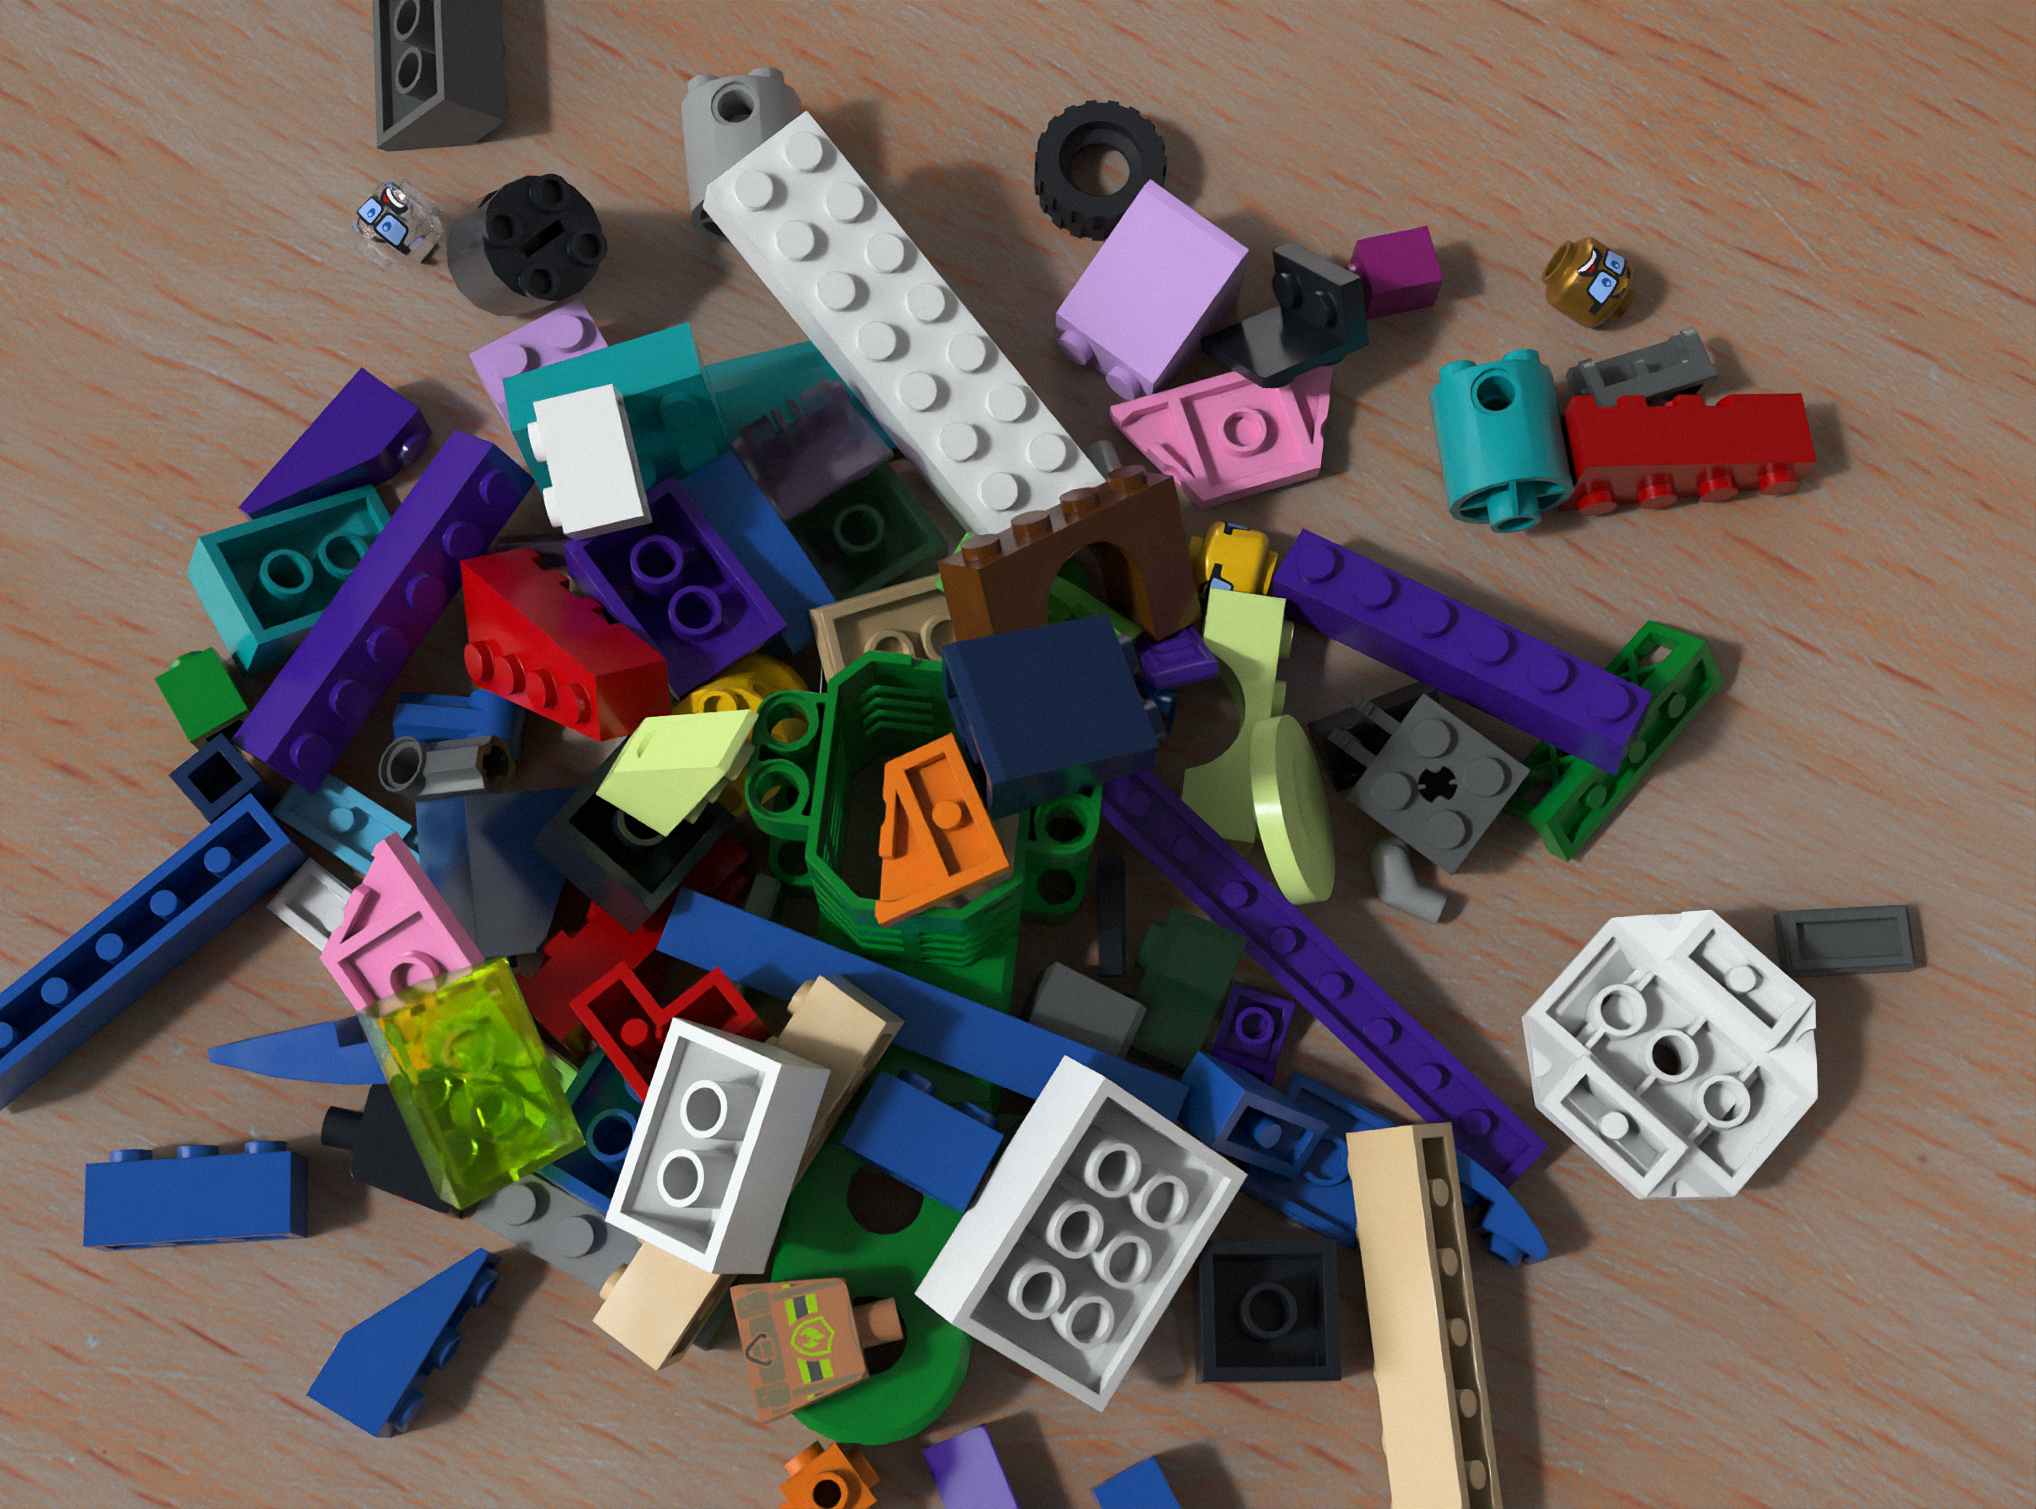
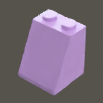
[1054,179,1249,400]

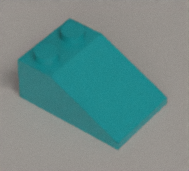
[186,483,391,679]

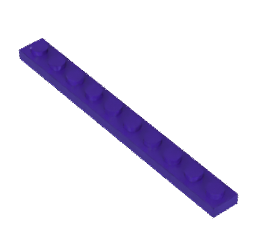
[1100,768,1548,1190]

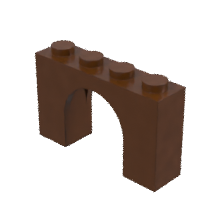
[937,465,1202,642]

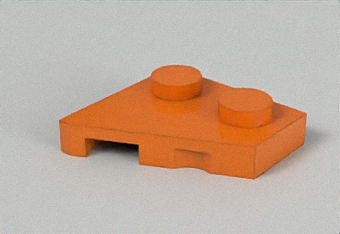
[875,733,1014,928]

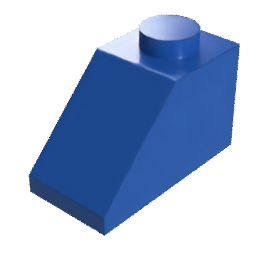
[1177,1050,1330,1180]

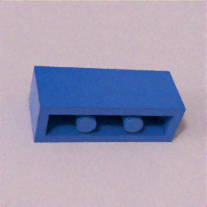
[83,1141,308,1252]

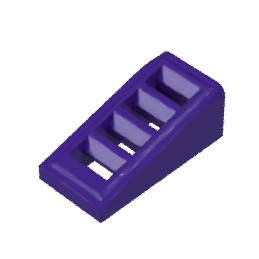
[1134,624,1219,691]

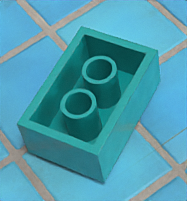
[502,322,734,498]

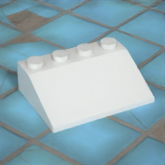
[915,1055,1248,1413]

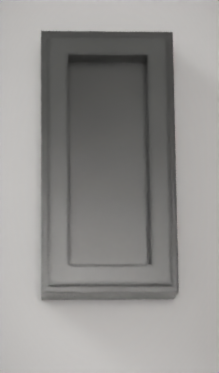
[1774,905,1917,978]

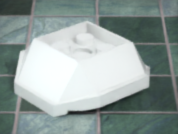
[1522,910,1818,1200]

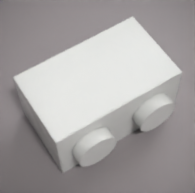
[528,384,652,541]

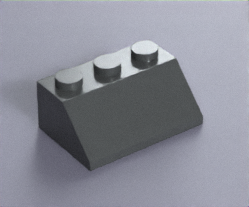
[372,0,508,152]

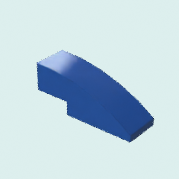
[679,450,836,655]

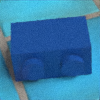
[841,1068,1004,1216]

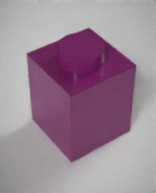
[1344,226,1444,320]

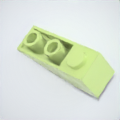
[596,709,759,837]

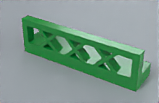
[1501,620,1725,862]

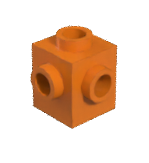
[778,1440,881,1509]

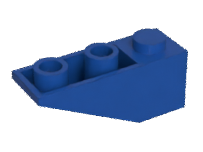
[306,1248,501,1438]

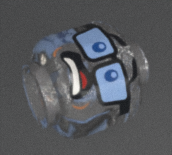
[351,178,444,272]

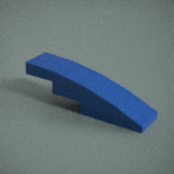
[207,1015,500,1085]

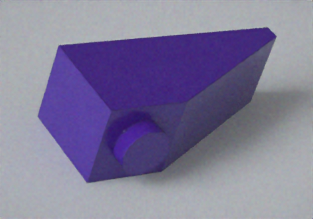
[238,367,432,521]

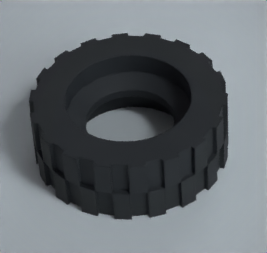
[1034,100,1167,241]

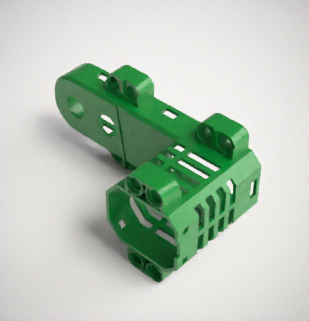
[745,650,1103,1446]

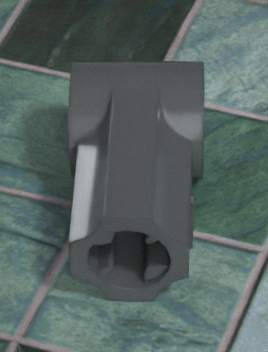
[379,735,516,802]

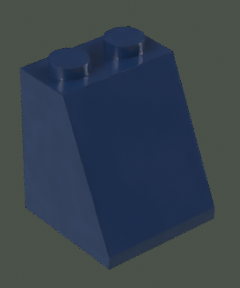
[941,614,1166,821]
[415,788,579,970]

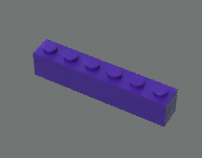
[231,430,535,794]
[1273,528,1653,776]

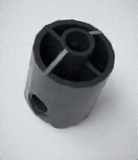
[446,174,608,316]

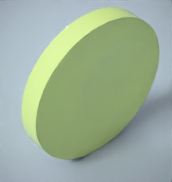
[1250,715,1335,906]

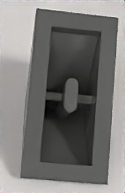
[1019,962,1147,1059]

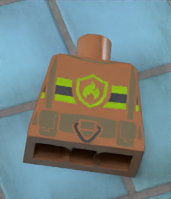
[730,1278,904,1424]

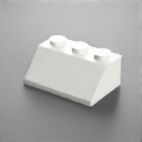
[605,1017,831,1274]

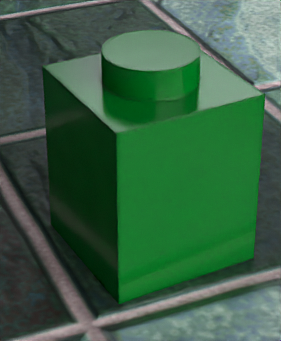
[154,646,254,750]

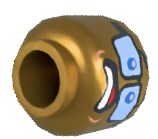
[1541,237,1636,328]

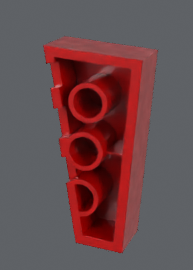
[1558,393,1817,516]
[460,547,671,742]
[504,832,756,1061]

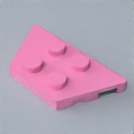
[1109,365,1334,510]
[320,831,547,1070]

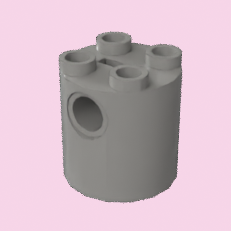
[681,67,802,245]

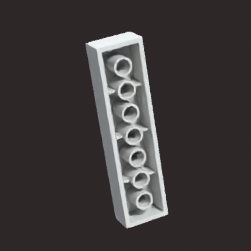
[703,110,1107,556]

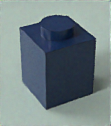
[169,733,282,824]

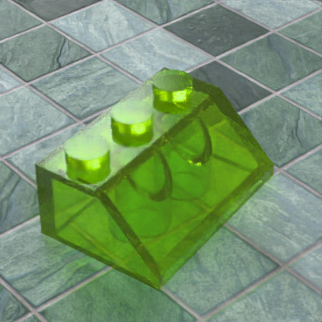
[356,956,586,1210]

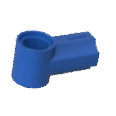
[392,689,527,765]

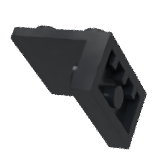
[1201,242,1369,388]

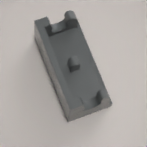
[1566,327,1719,407]

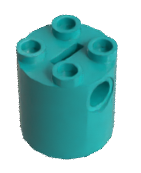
[1429,349,1575,533]

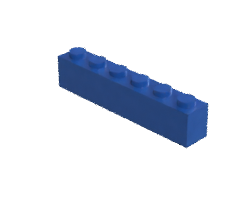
[0,793,309,1111]

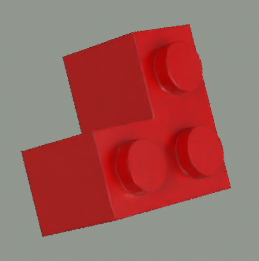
[568,960,773,1103]

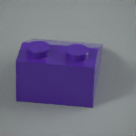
[564,475,788,702]

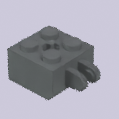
[1327,693,1531,876]

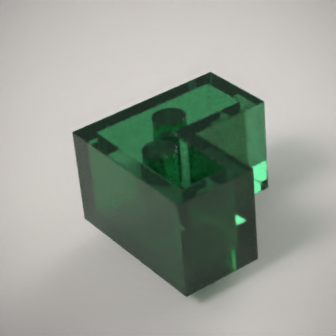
[1122,906,1248,1078]

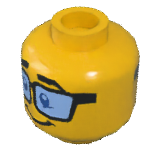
[1188,520,1278,601]

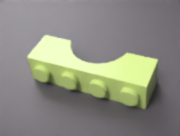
[1179,588,1294,858]

